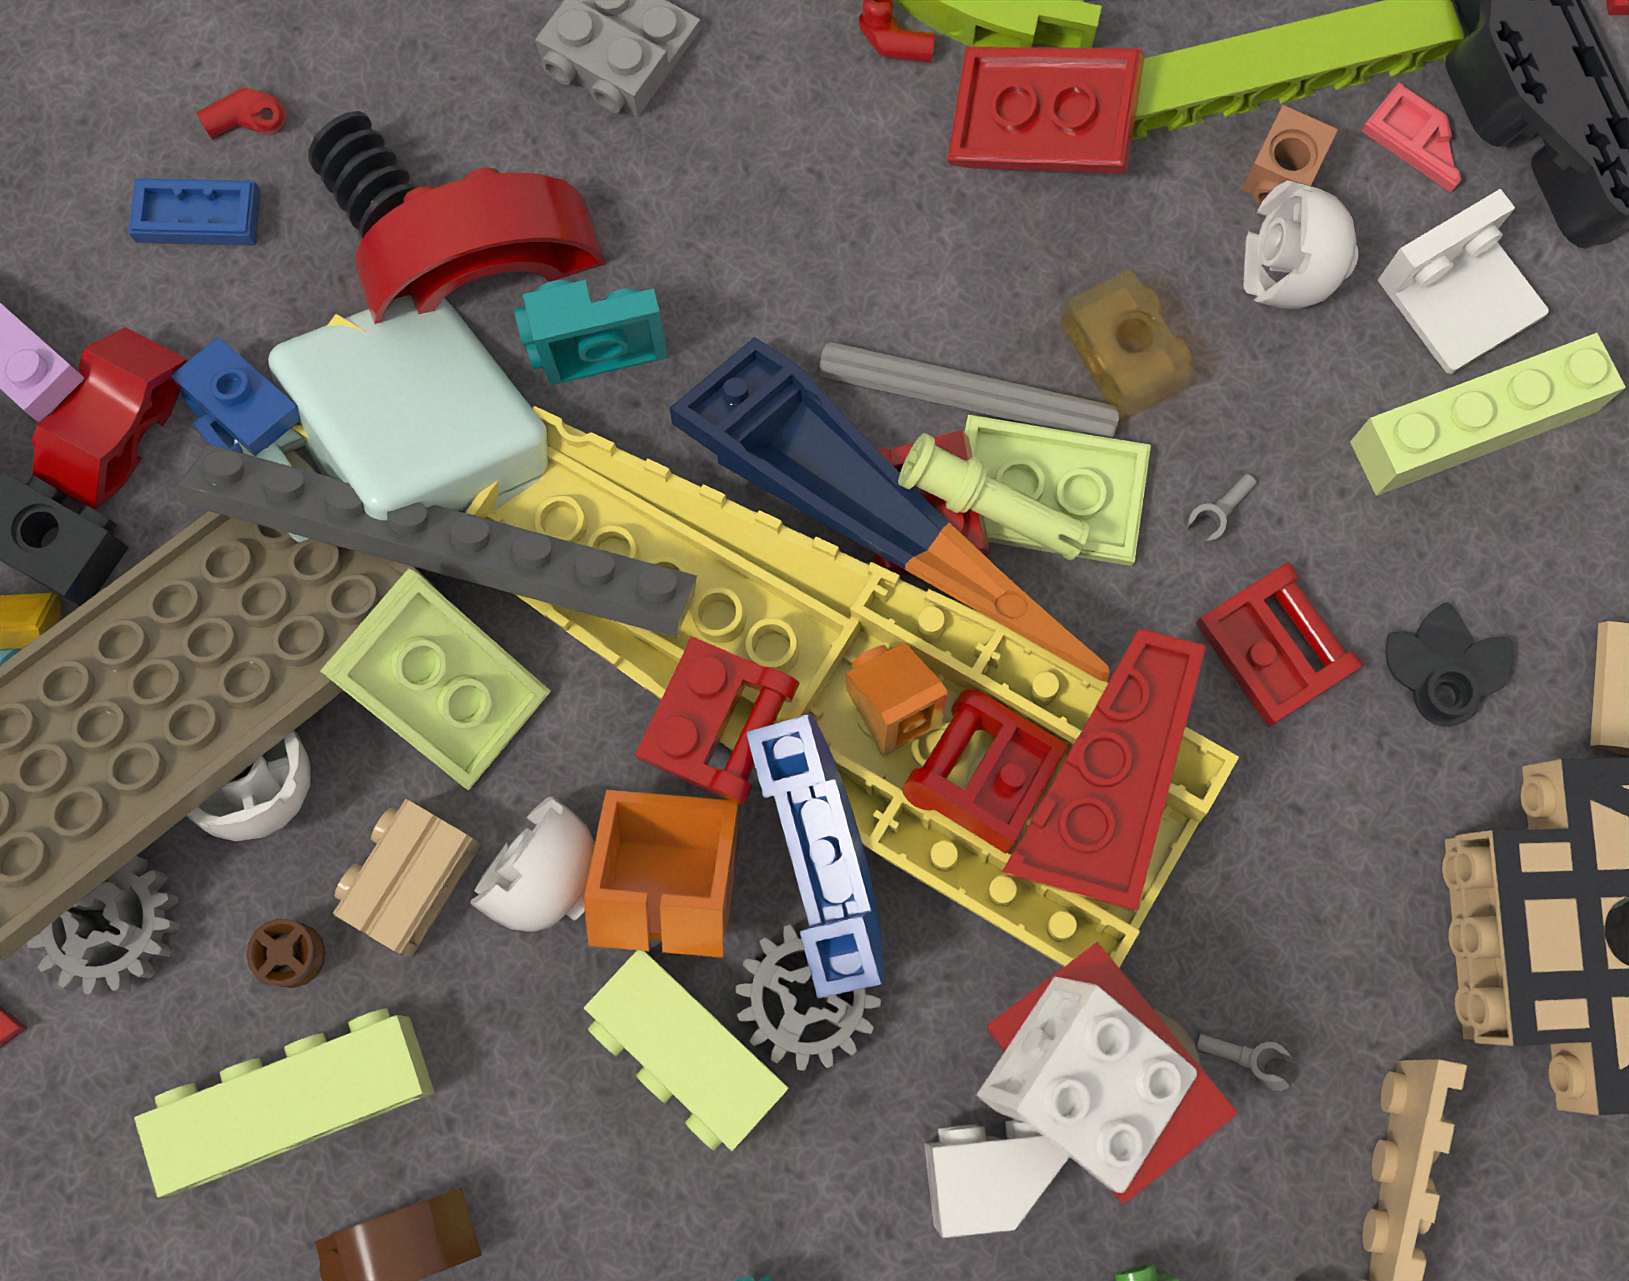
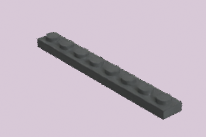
[178,444,697,638]

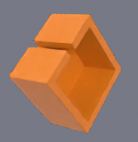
[583,790,738,958]

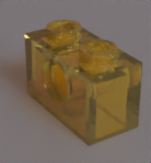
[1060,269,1194,423]

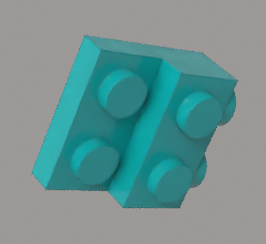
[514,280,669,386]

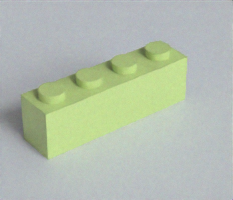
[1350,333,1626,496]
[134,1008,435,1198]

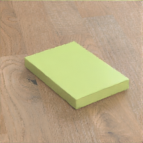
[965,415,1151,566]
[320,568,551,791]

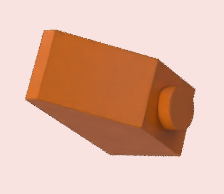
[846,642,948,756]

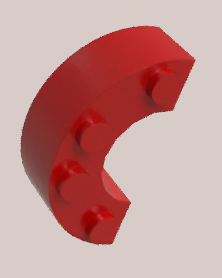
[355,167,606,324]

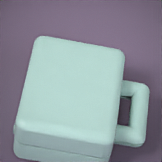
[234,295,549,568]

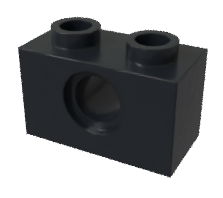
[0,472,129,606]

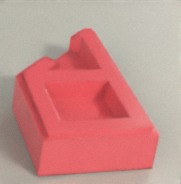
[1361,82,1461,192]

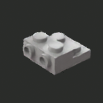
[535,0,701,117]

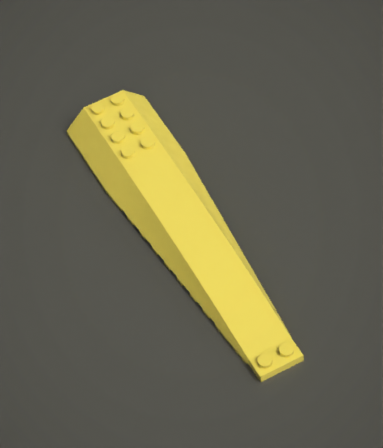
[280,314,1239,968]

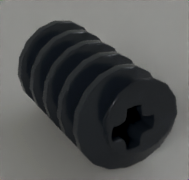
[308,111,419,239]

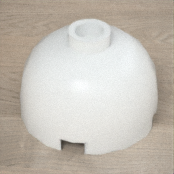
[1243,181,1358,309]
[187,730,311,841]
[471,796,595,932]

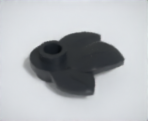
[1385,602,1514,727]

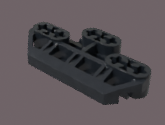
[1445,0,1629,249]

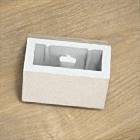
[924,1119,1069,1238]

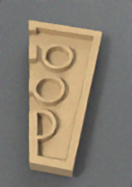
[1360,1059,1467,1281]

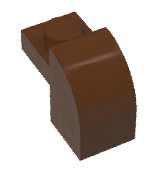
[315,1188,482,1281]

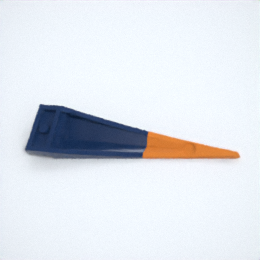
[670,337,1110,682]

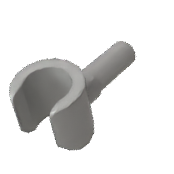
[1186,474,1257,545]
[1196,1034,1296,1091]

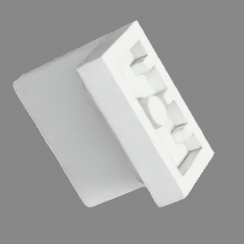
[1377,189,1548,374]
[976,977,1197,1193]

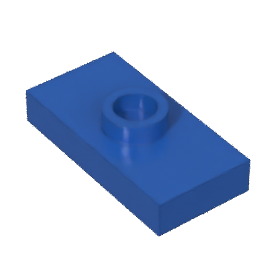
[128,178,261,245]
[171,336,300,456]

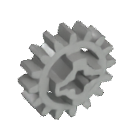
[27,856,180,995]
[735,925,881,1071]

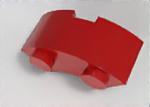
[32,327,187,509]

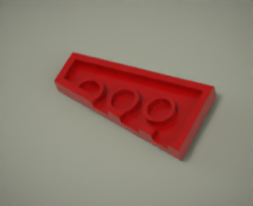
[1002,628,1206,912]

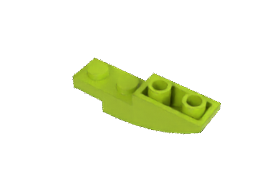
[893,0,1102,48]

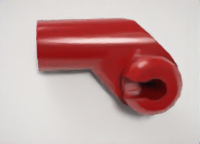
[858,0,935,63]
[196,87,287,140]

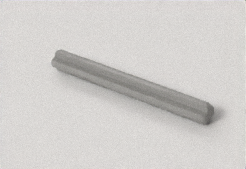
[819,342,1119,438]

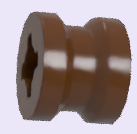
[246,918,326,988]

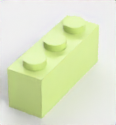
[584,950,789,1151]

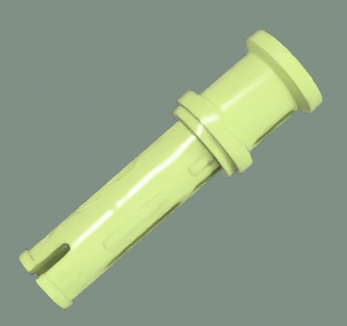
[898,433,1090,561]

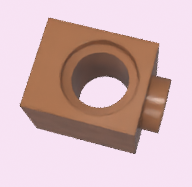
[1242,105,1338,205]

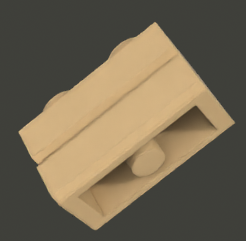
[333,799,482,958]

